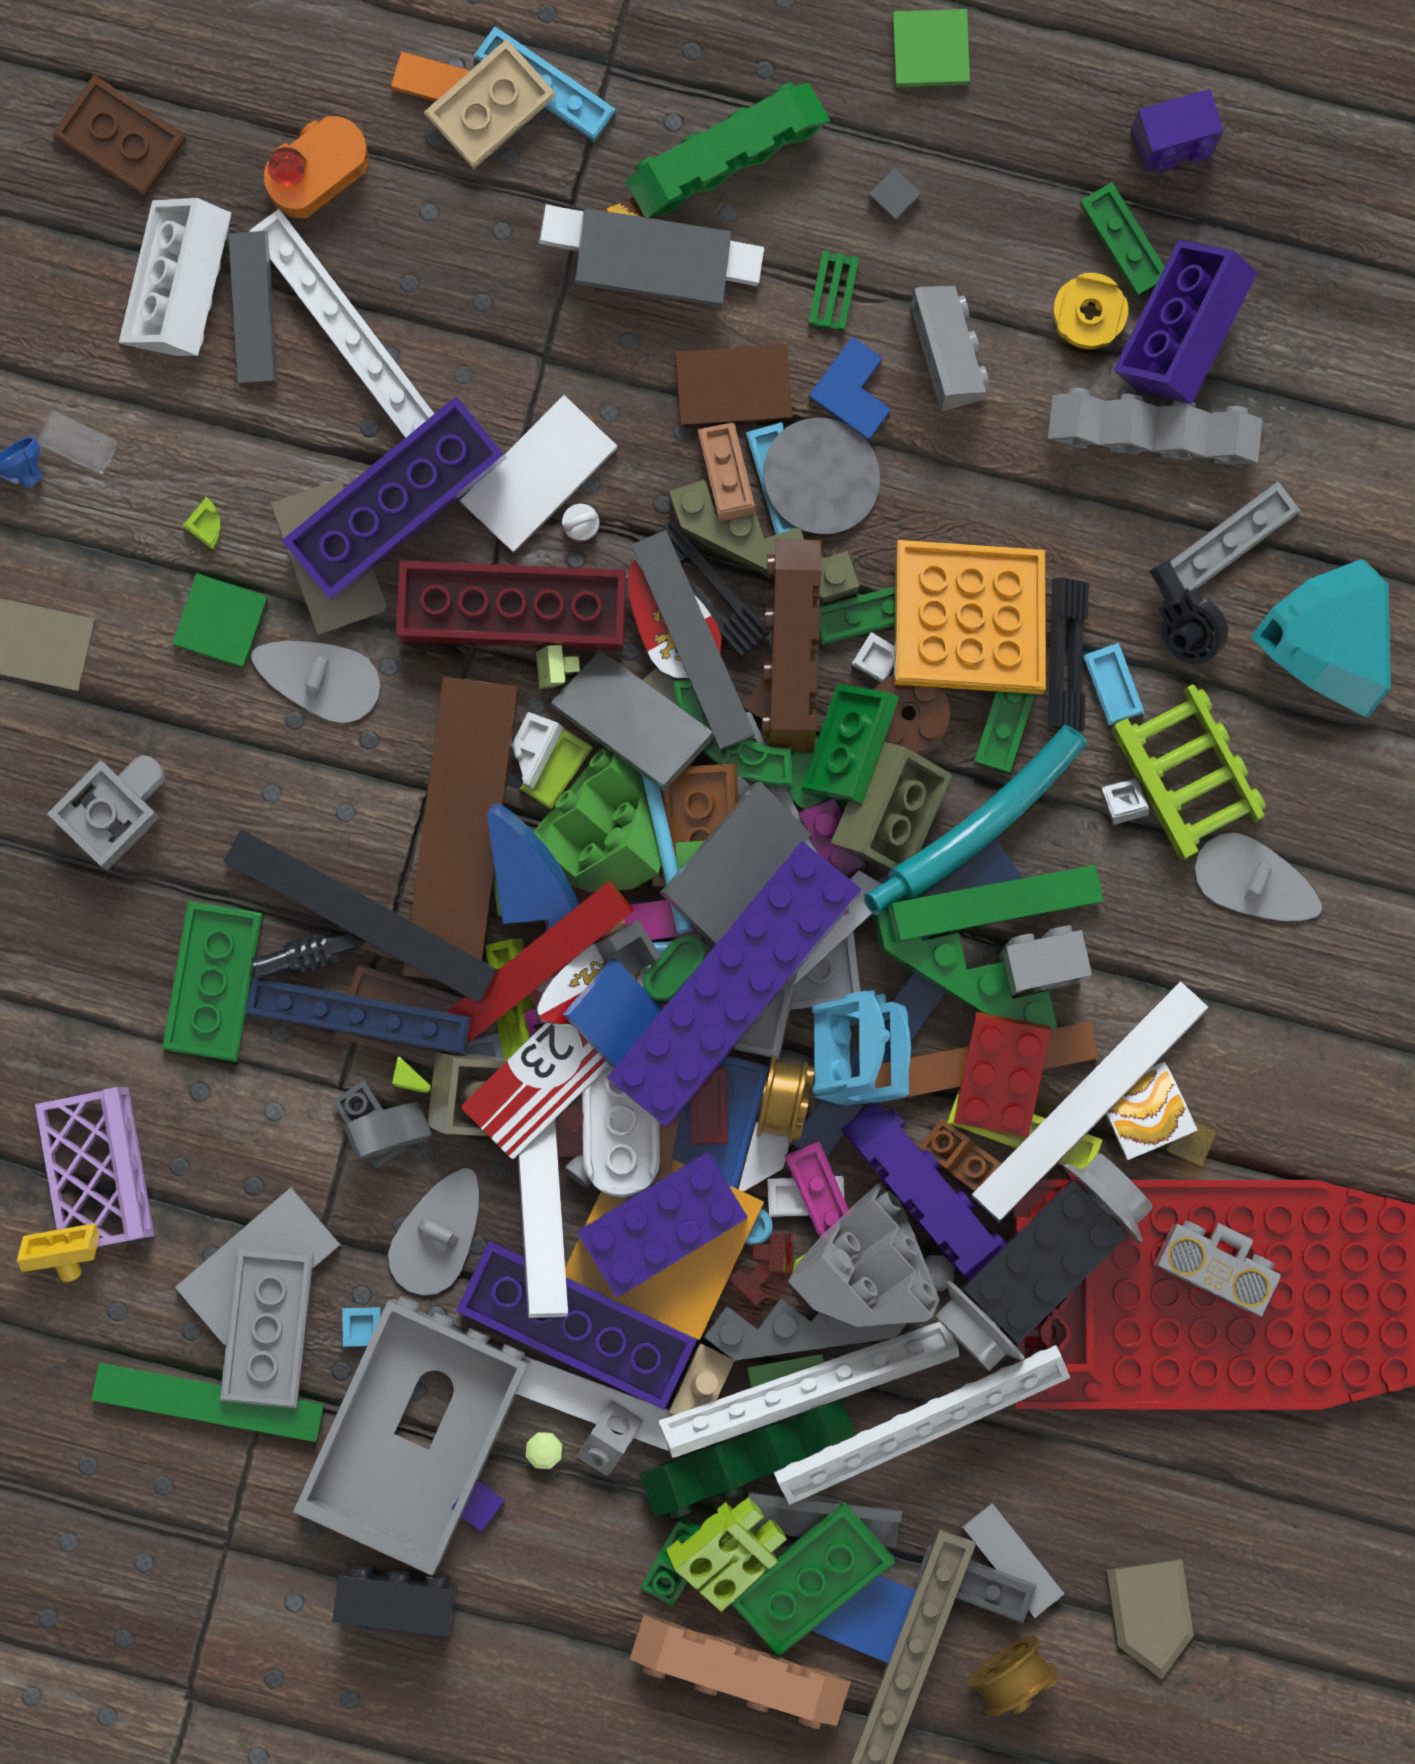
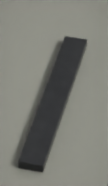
[223,829,499,1003]

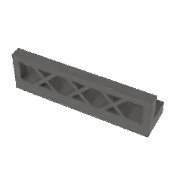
[748,1491,902,1548]

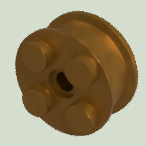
[756,1055,815,1144]
[966,1636,1059,1717]

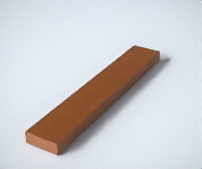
[875,1021,1099,1103]

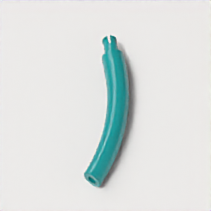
[864,725,1088,915]

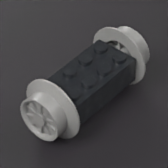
[935,1153,1154,1371]

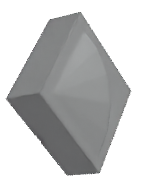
[1102,778,1149,825]

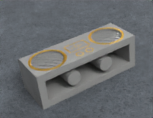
[1153,1220,1281,1316]

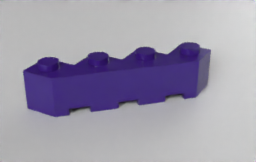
[841,1102,1006,1281]

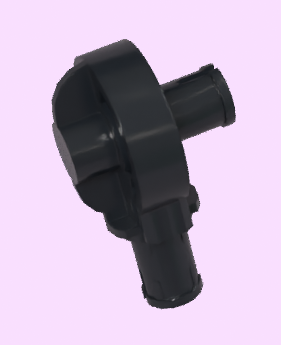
[1148,559,1228,664]

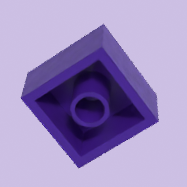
[1131,89,1224,173]

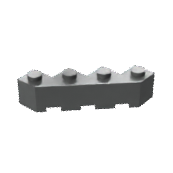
[704,1299,907,1360]

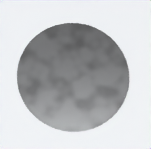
[763,418,880,534]

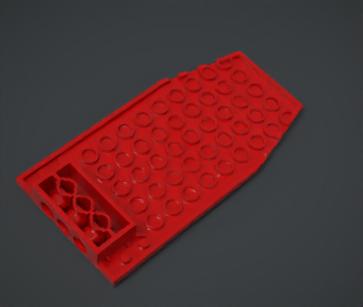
[1013,1180,1415,1410]

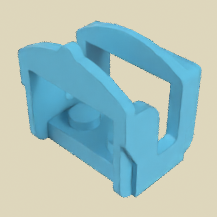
[812,990,911,1106]

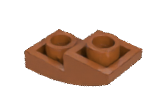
[919,1118,1001,1192]

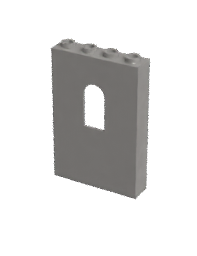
[293,1296,531,1576]

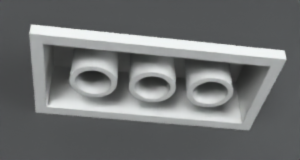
[119,198,232,356]

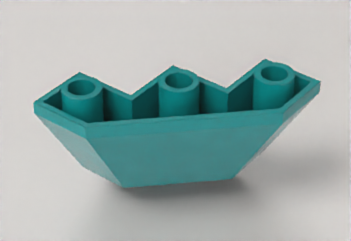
[1251,559,1391,717]

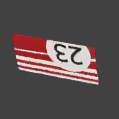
[461,1023,609,1159]

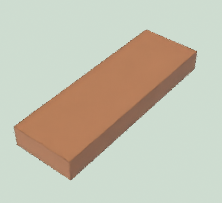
[698,422,756,522]

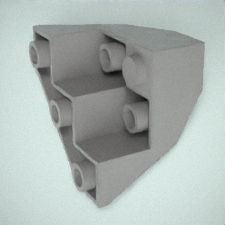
[788,1182,940,1327]

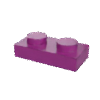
[799,798,865,875]

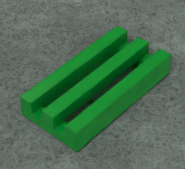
[808,250,859,332]

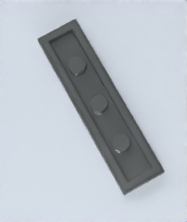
[229,231,277,384]

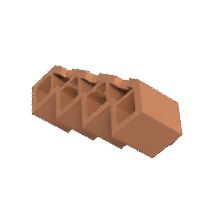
[630,1615,851,1729]

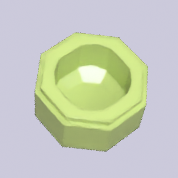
[526,1432,562,1469]

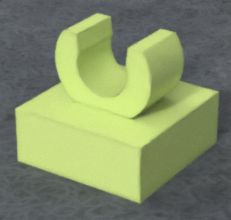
[536,645,580,689]

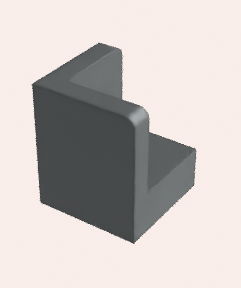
[595,920,661,975]

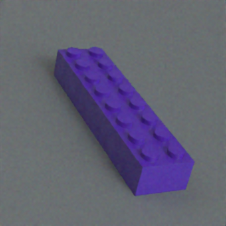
[607,841,861,1129]

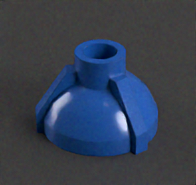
[0,436,43,488]

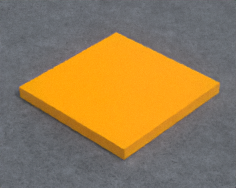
[894,540,1046,694]
[565,1159,764,1340]

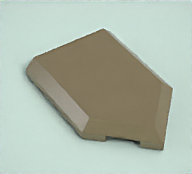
[1106,1559,1194,1679]

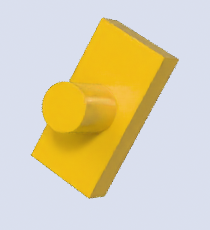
[17,1223,100,1282]

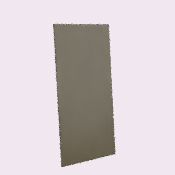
[271,478,387,635]
[0,598,95,691]

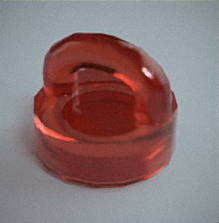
[268,147,307,186]

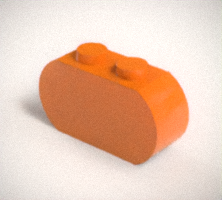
[264,116,369,218]

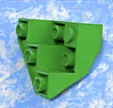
[533,749,662,892]

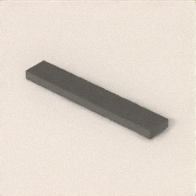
[632,530,755,751]

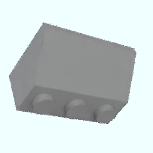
[910,286,990,412]

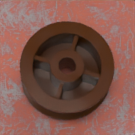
[874,675,950,757]

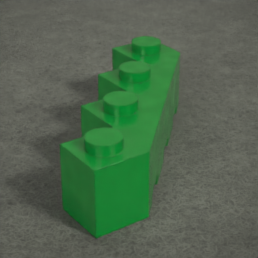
[625,82,830,218]
[871,909,1057,1029]

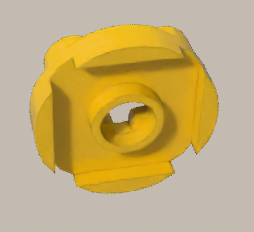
[1053,273,1128,349]

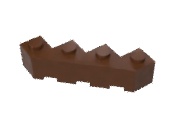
[761,539,821,752]

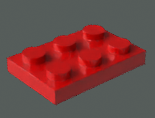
[954,1012,1051,1137]

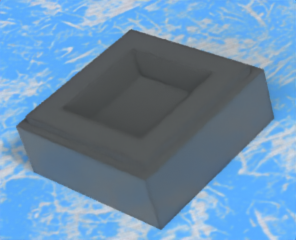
[869,168,921,222]

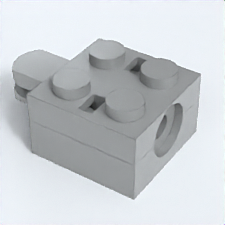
[47,755,165,871]

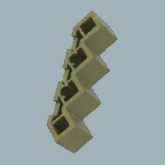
[669,480,859,605]

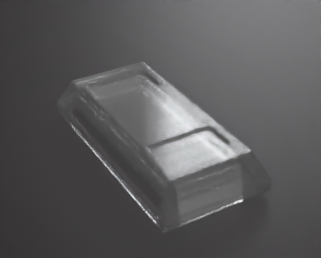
[37,409,119,475]

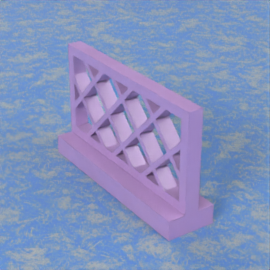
[35,1087,155,1247]

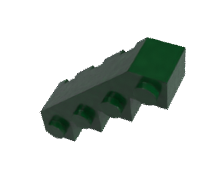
[639,1398,856,1519]

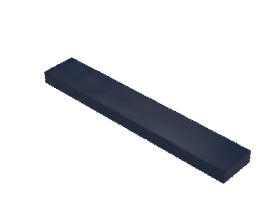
[792,973,946,1158]
[245,977,472,1055]

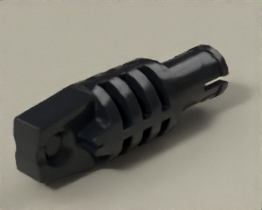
[251,930,357,981]

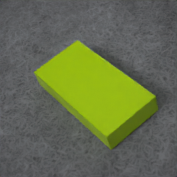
[520,728,593,810]

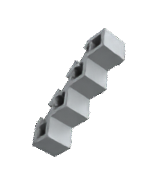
[1048,388,1263,465]

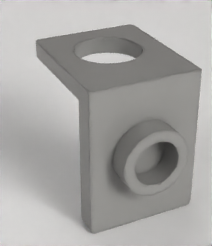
[576,1401,643,1476]

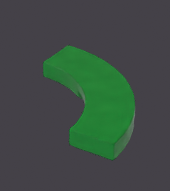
[673,680,793,788]

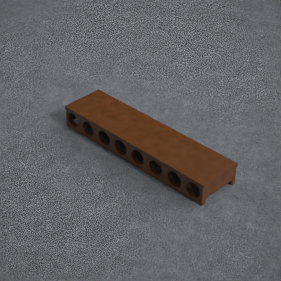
[403,677,519,980]

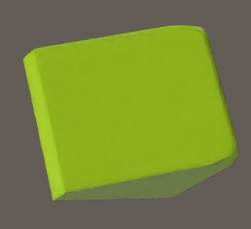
[392,1057,432,1094]

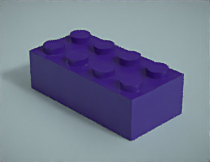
[1113,240,1258,404]
[577,1151,748,1298]

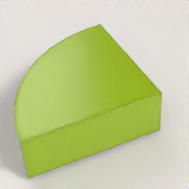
[183,497,221,550]

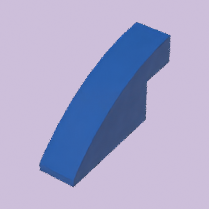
[487,803,579,929]

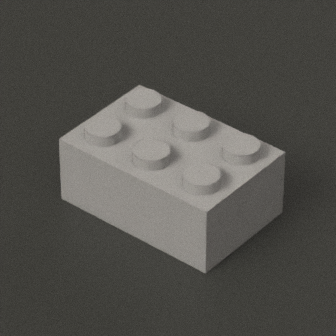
[998,925,1092,998]

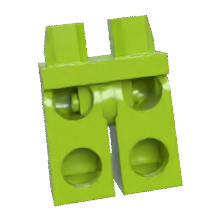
[666,1497,787,1612]

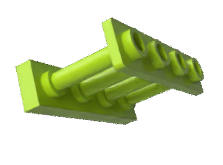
[1110,684,1266,861]

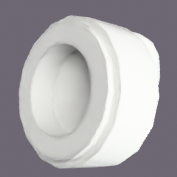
[562,503,600,543]

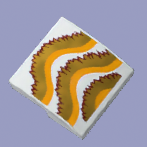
[1105,1062,1198,1160]

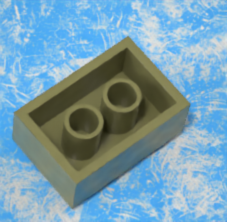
[831,741,952,872]

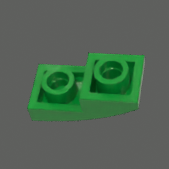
[640,1516,701,1607]

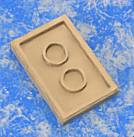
[424,39,557,170]

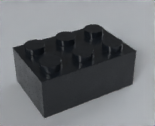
[332,1564,458,1637]

